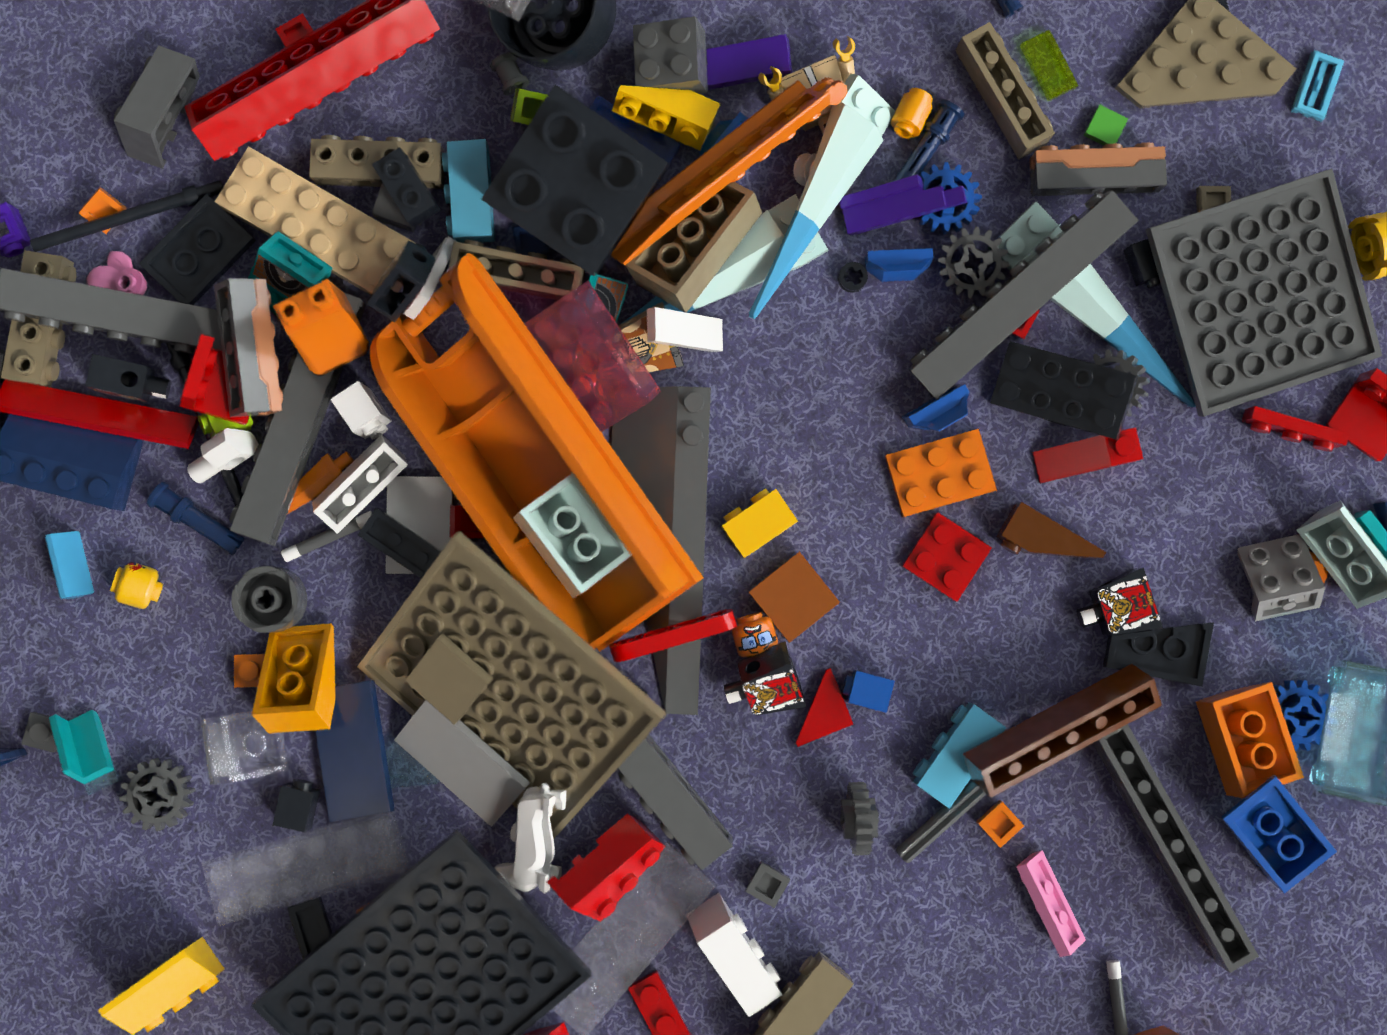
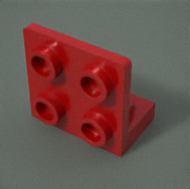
[180,334,249,425]
[1326,368,1387,462]

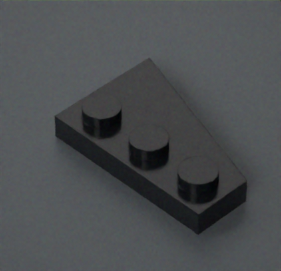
[1103,622,1214,687]

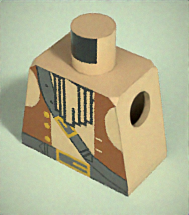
[603,302,684,374]

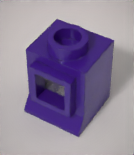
[0,202,31,258]

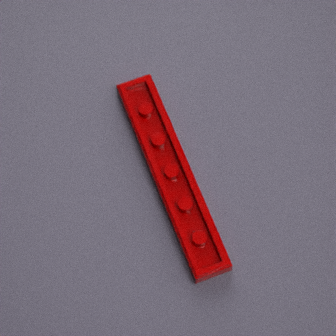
[0,380,199,449]

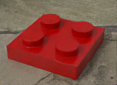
[901,512,992,602]

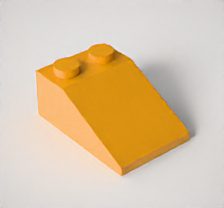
[252,623,335,733]

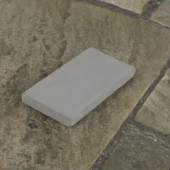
[394,700,530,827]

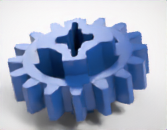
[919,162,982,235]
[1274,679,1336,751]

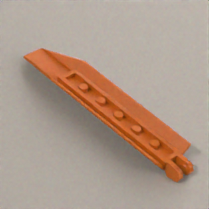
[611,77,847,265]

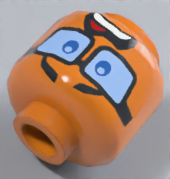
[732,612,778,658]

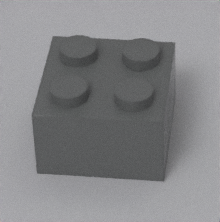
[633,16,708,94]

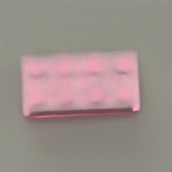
[525,281,661,432]

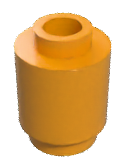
[891,88,933,139]

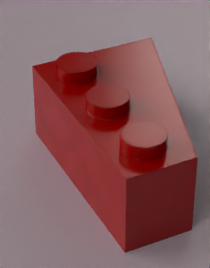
[546,813,666,922]

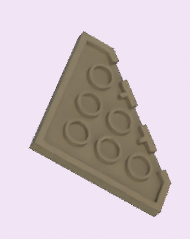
[1115,0,1296,108]

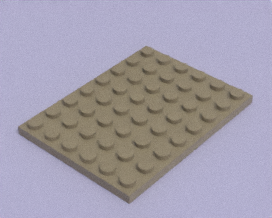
[357,531,667,839]

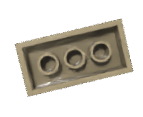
[626,182,762,313]

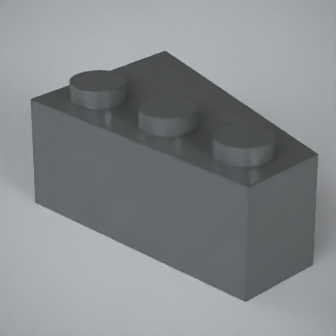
[114,45,200,169]

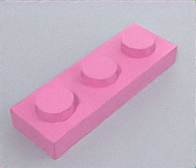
[1016,850,1086,957]

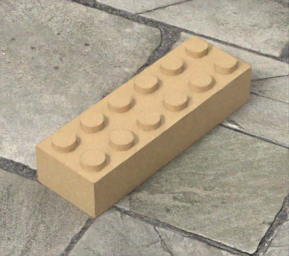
[215,146,415,295]

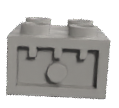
[1238,534,1325,621]

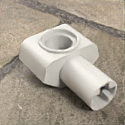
[187,428,259,483]

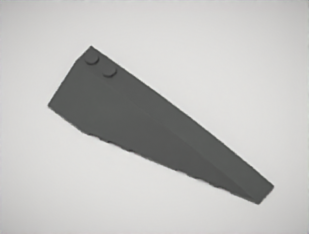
[612,386,711,715]

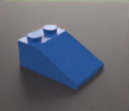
[1221,775,1337,894]

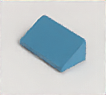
[45,531,94,599]

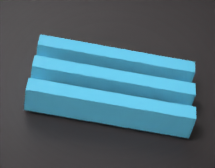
[1291,50,1344,122]

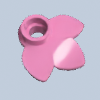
[86,251,147,295]

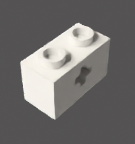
[331,381,392,440]

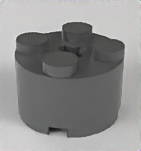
[231,566,307,633]

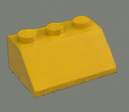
[98,937,225,1035]

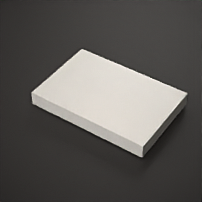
[386,476,453,574]

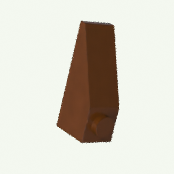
[996,502,1106,559]

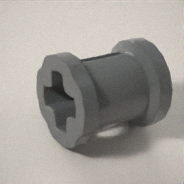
[490,52,529,96]

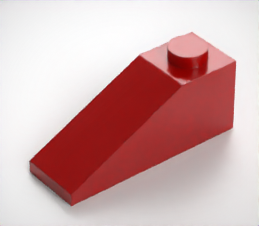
[1032,427,1143,483]

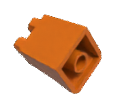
[273,279,369,376]

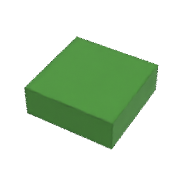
[1084,105,1128,145]

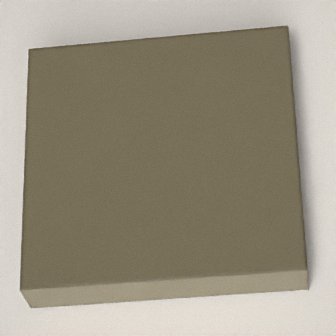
[405,634,493,725]

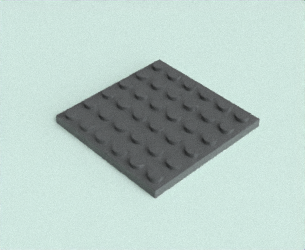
[1145,169,1382,417]

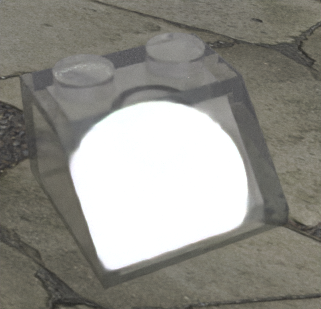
[200,710,288,784]

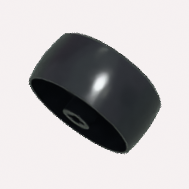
[487,0,616,71]

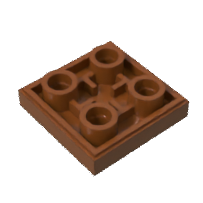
[748,551,840,643]

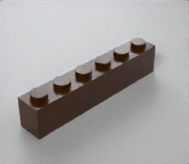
[963,664,1162,798]

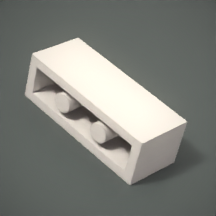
[312,434,408,534]

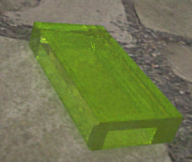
[1020,29,1079,102]

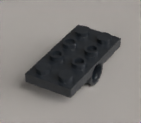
[990,341,1138,440]

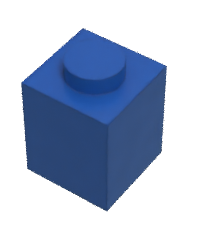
[842,670,895,713]

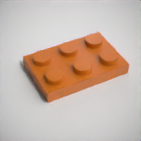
[885,429,997,517]

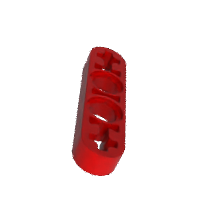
[609,609,737,662]

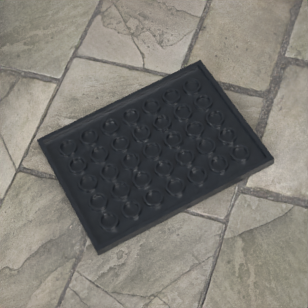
[251,829,591,1035]

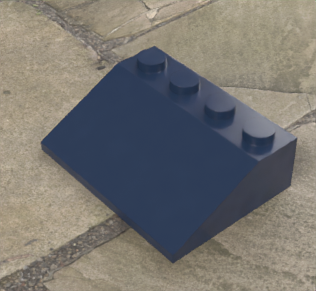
[0,414,144,511]

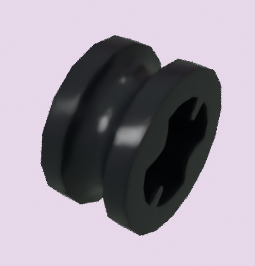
[838,262,868,293]

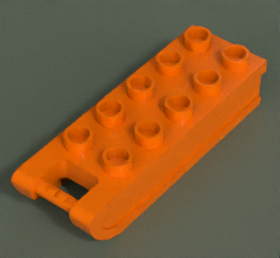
[370,253,704,652]

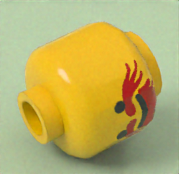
[110,562,164,609]

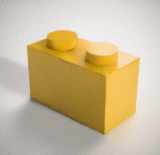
[721,488,798,559]

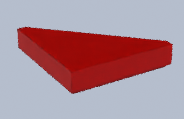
[795,668,853,747]

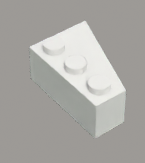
[686,893,782,1017]

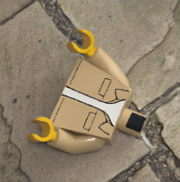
[758,36,855,134]

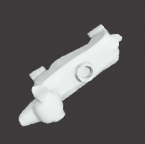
[494,783,566,893]

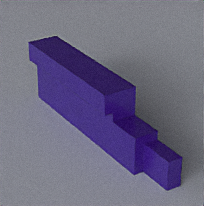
[706,34,792,90]
[840,174,967,235]

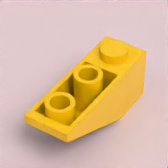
[612,85,720,151]

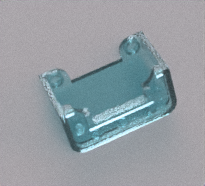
[1310,661,1387,807]

